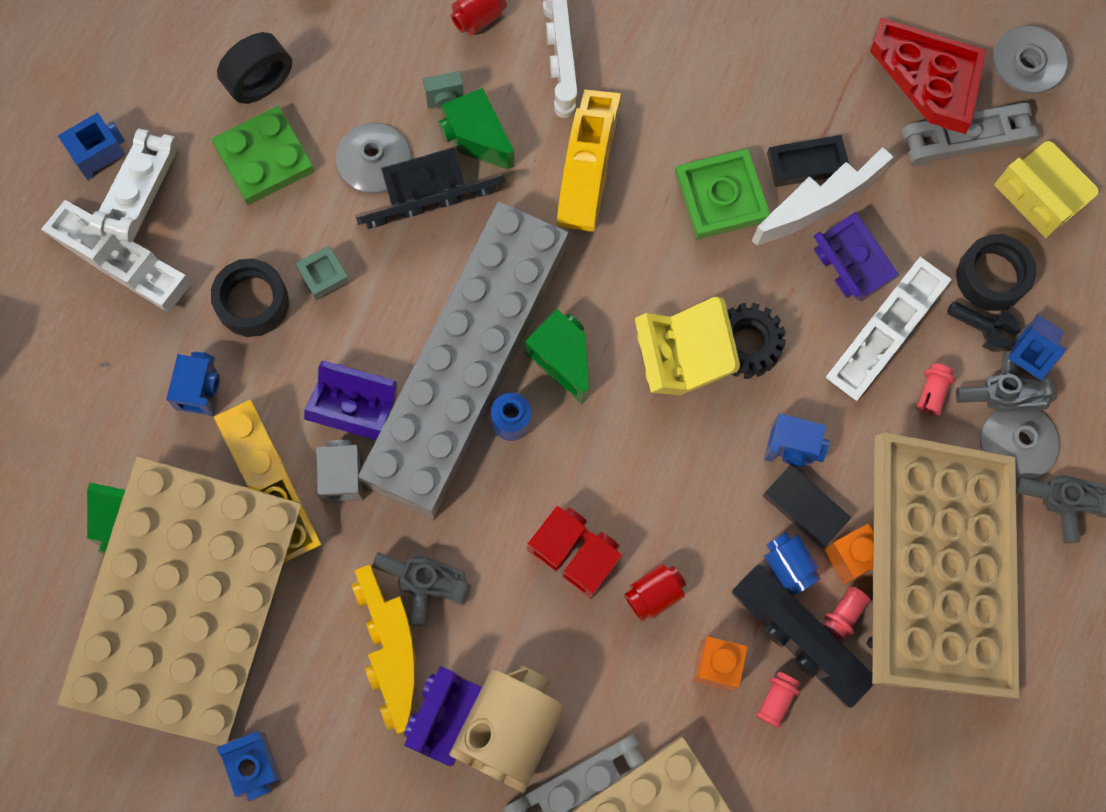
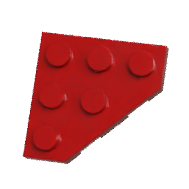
[870,17,986,134]

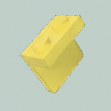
[994,141,1099,239]
[634,297,740,395]

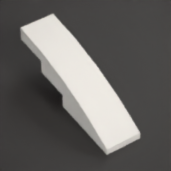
[752,147,894,246]
[41,200,193,313]
[825,257,952,401]

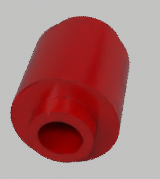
[451,0,507,35]
[624,563,687,621]

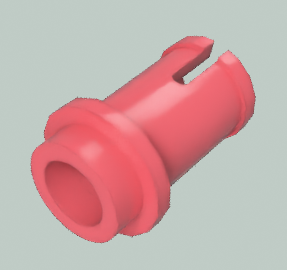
[916,364,956,416]
[823,586,871,641]
[756,672,800,729]

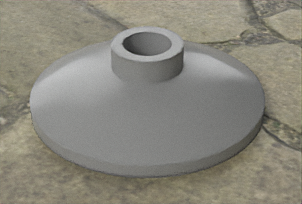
[993,25,1068,94]
[336,123,411,194]
[980,410,1059,480]

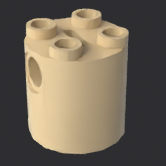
[449,665,566,793]

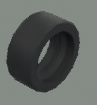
[217,32,292,104]
[956,234,1037,311]
[211,258,289,337]

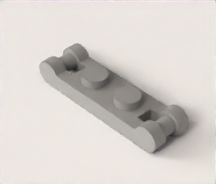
[901,103,1040,166]
[503,733,645,812]

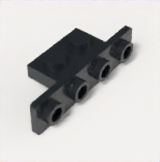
[355,147,506,229]
[732,564,874,708]

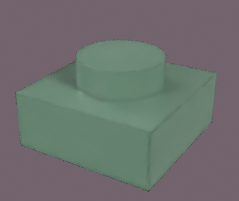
[423,71,464,109]
[295,245,349,300]

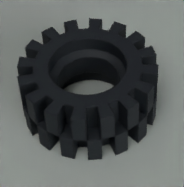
[727,303,786,379]

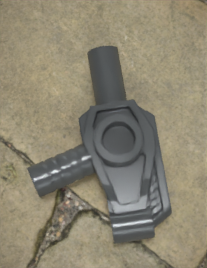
[956,351,1057,412]
[1016,474,1106,543]
[371,552,471,626]

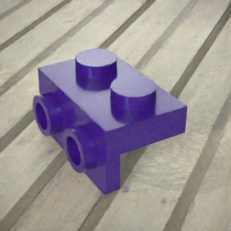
[813,212,900,302]
[304,361,397,440]
[404,666,482,767]

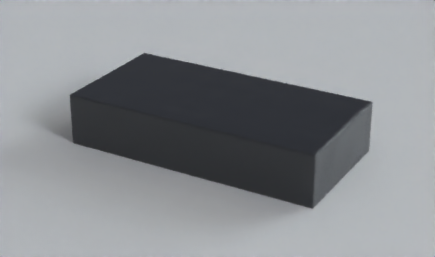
[767,135,849,187]
[763,464,852,549]

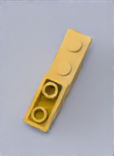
[556,89,621,232]
[214,399,321,563]
[351,564,417,736]

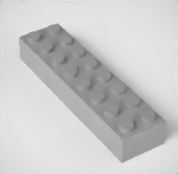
[358,201,569,520]

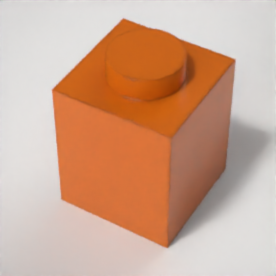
[824,524,874,585]
[692,636,748,691]

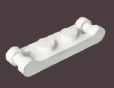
[543,0,577,118]
[90,128,178,243]

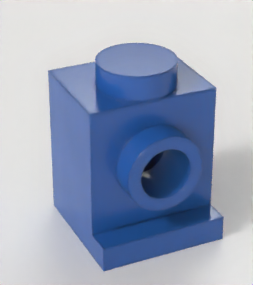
[57,112,125,180]
[1008,314,1067,381]
[166,352,220,416]
[764,413,829,467]
[217,731,281,802]

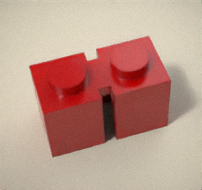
[527,505,622,599]

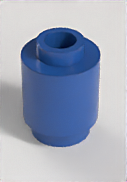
[491,393,531,441]
[764,532,821,595]

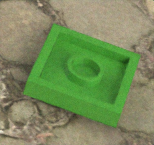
[211,105,315,206]
[674,148,770,240]

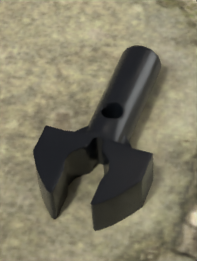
[947,301,1021,352]

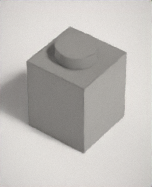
[316,440,363,503]

